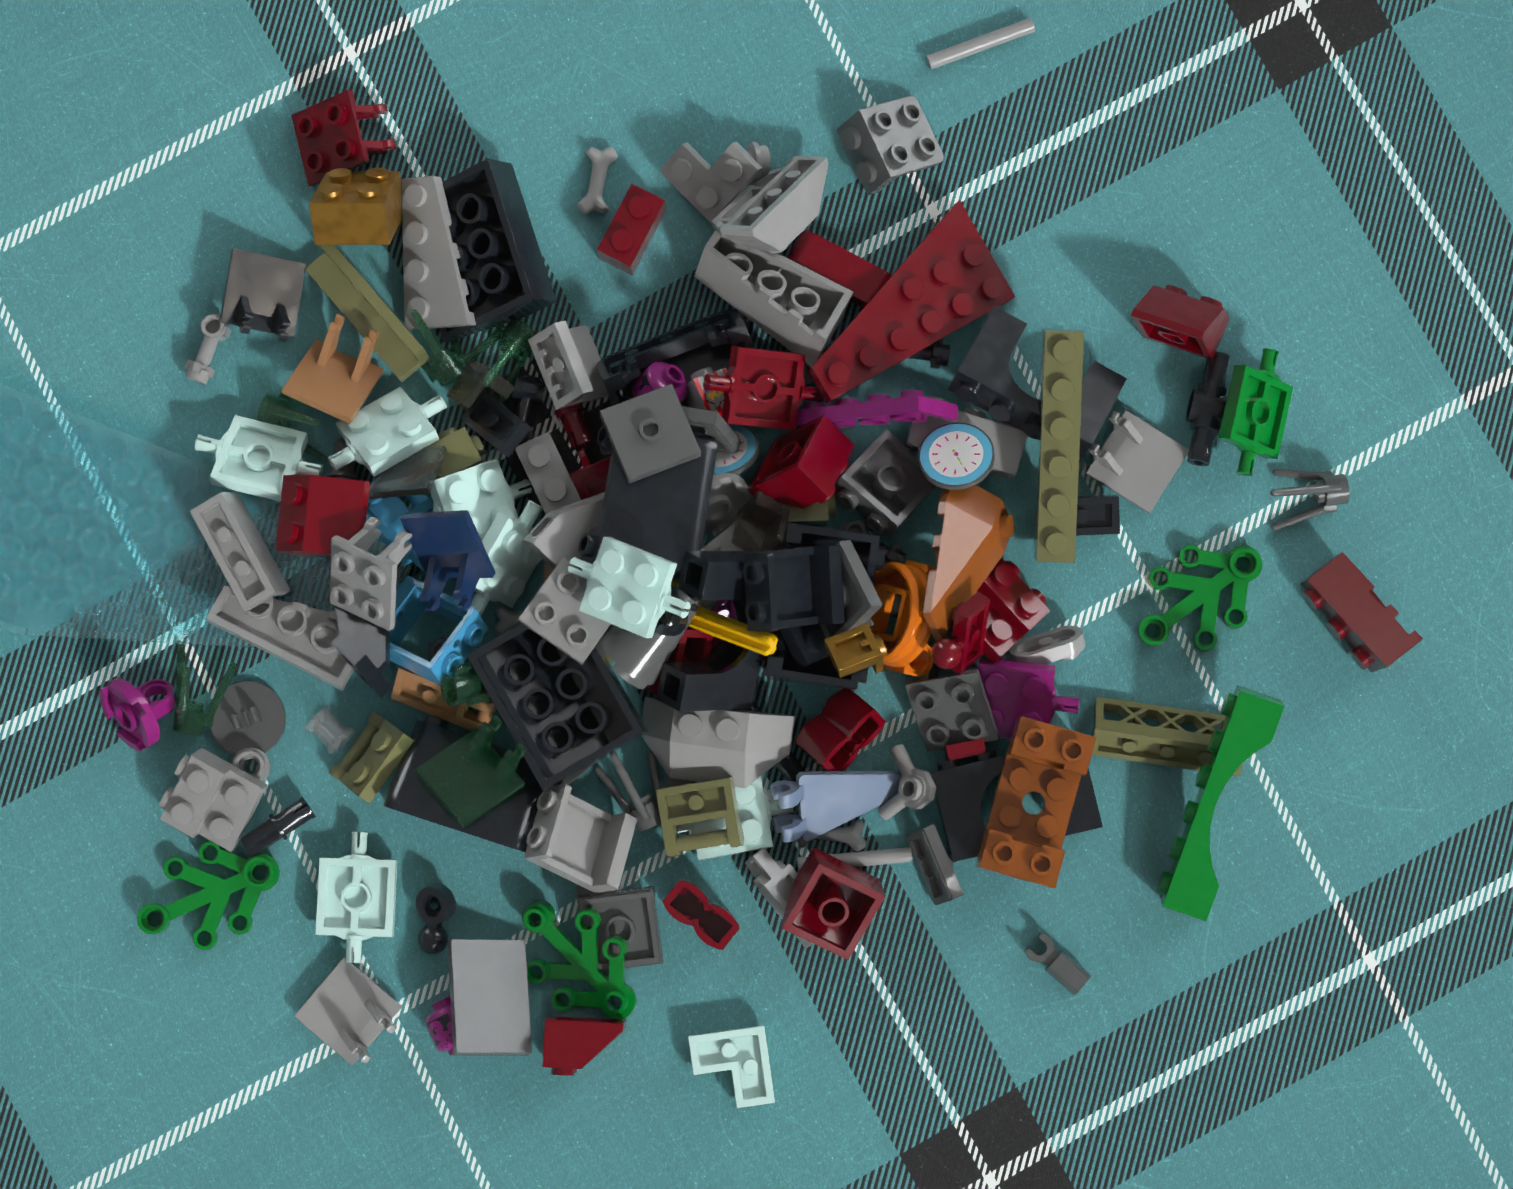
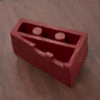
[1300,552,1423,672]

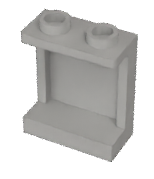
[524,783,637,893]

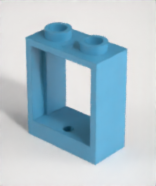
[390,576,489,688]

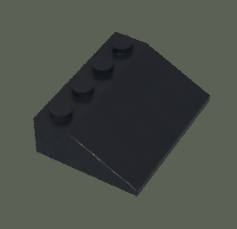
[439,159,557,342]
[467,623,648,790]

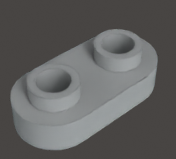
[1009,625,1086,664]

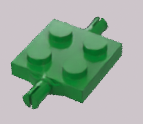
[1219,348,1293,476]

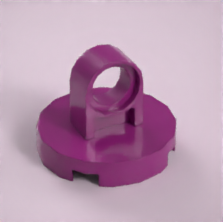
[100,678,175,751]

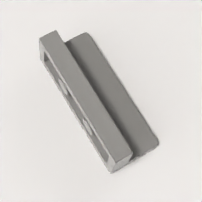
[190,492,290,611]

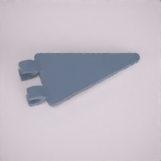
[771,771,902,843]

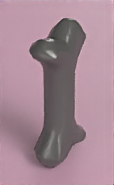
[797,819,866,852]

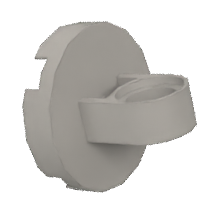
[704,473,753,537]

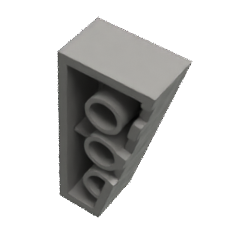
[694,230,853,366]

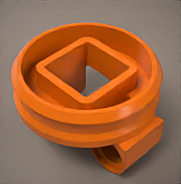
[870,560,937,677]

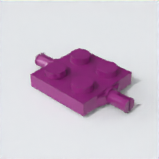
[978,658,1079,738]

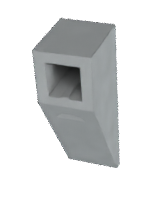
[523,492,605,570]

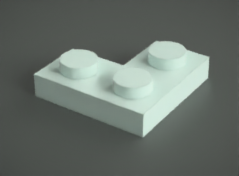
[688,1025,775,1108]

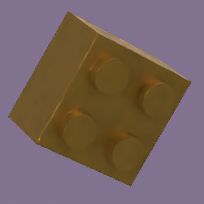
[309,168,402,245]

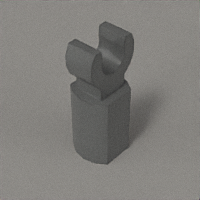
[1024,933,1091,995]

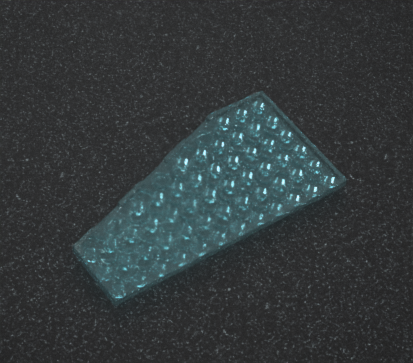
[0,383,414,648]

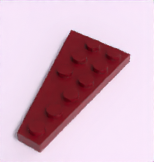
[808,200,1015,403]

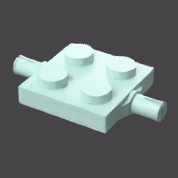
[328,387,447,477]
[195,415,323,502]
[427,458,532,541]
[471,500,543,616]
[568,537,690,638]
[676,776,794,861]
[315,832,398,963]

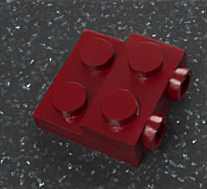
[975,558,1050,663]

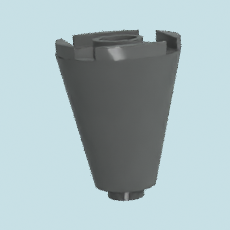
[595,584,698,689]

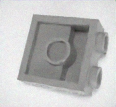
[159,748,268,852]

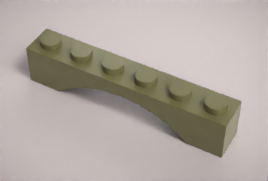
[1034,329,1084,563]

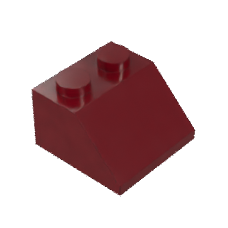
[1131,285,1229,360]
[748,415,855,509]
[275,475,370,558]
[781,847,886,960]
[542,1016,626,1076]

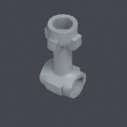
[184,313,231,385]

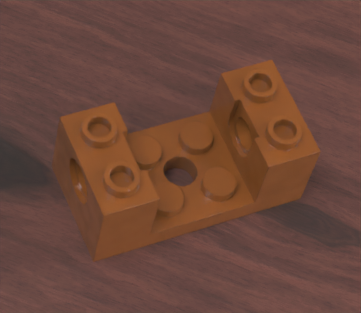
[975,716,1097,888]

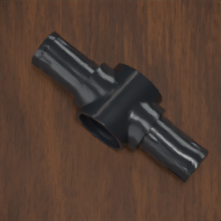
[1186,352,1230,466]

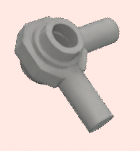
[878,744,936,820]

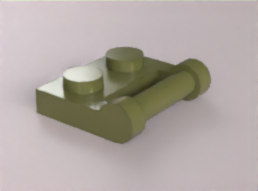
[328,710,414,804]
[656,777,744,858]

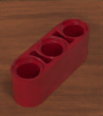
[786,230,892,308]

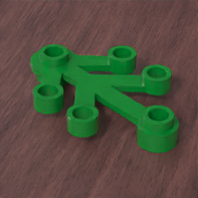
[1137,545,1262,651]
[137,841,280,950]
[522,900,636,1019]

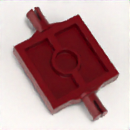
[703,346,824,430]

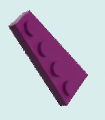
[795,390,958,428]

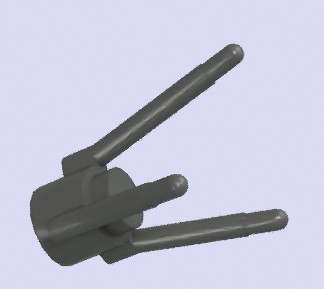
[1270,469,1349,531]
[594,752,662,832]

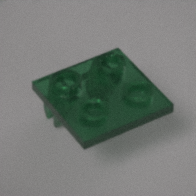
[415,715,526,828]

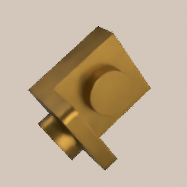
[824,623,887,678]

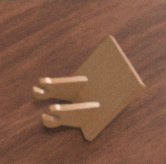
[282,314,384,424]

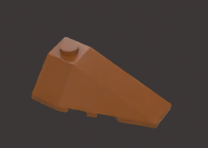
[923,485,1015,639]

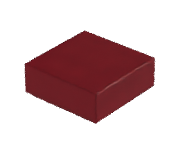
[944,738,986,761]

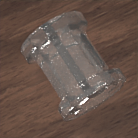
[304,705,355,756]

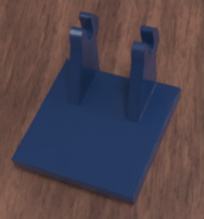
[400,510,496,612]

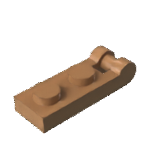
[391,666,498,735]

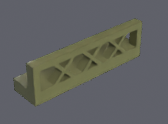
[305,245,430,382]
[1091,696,1243,777]

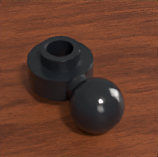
[416,884,456,954]

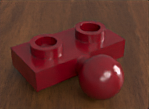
[931,592,990,675]

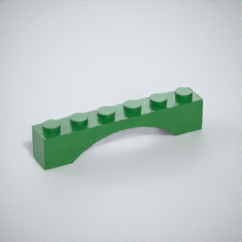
[1156,685,1285,921]

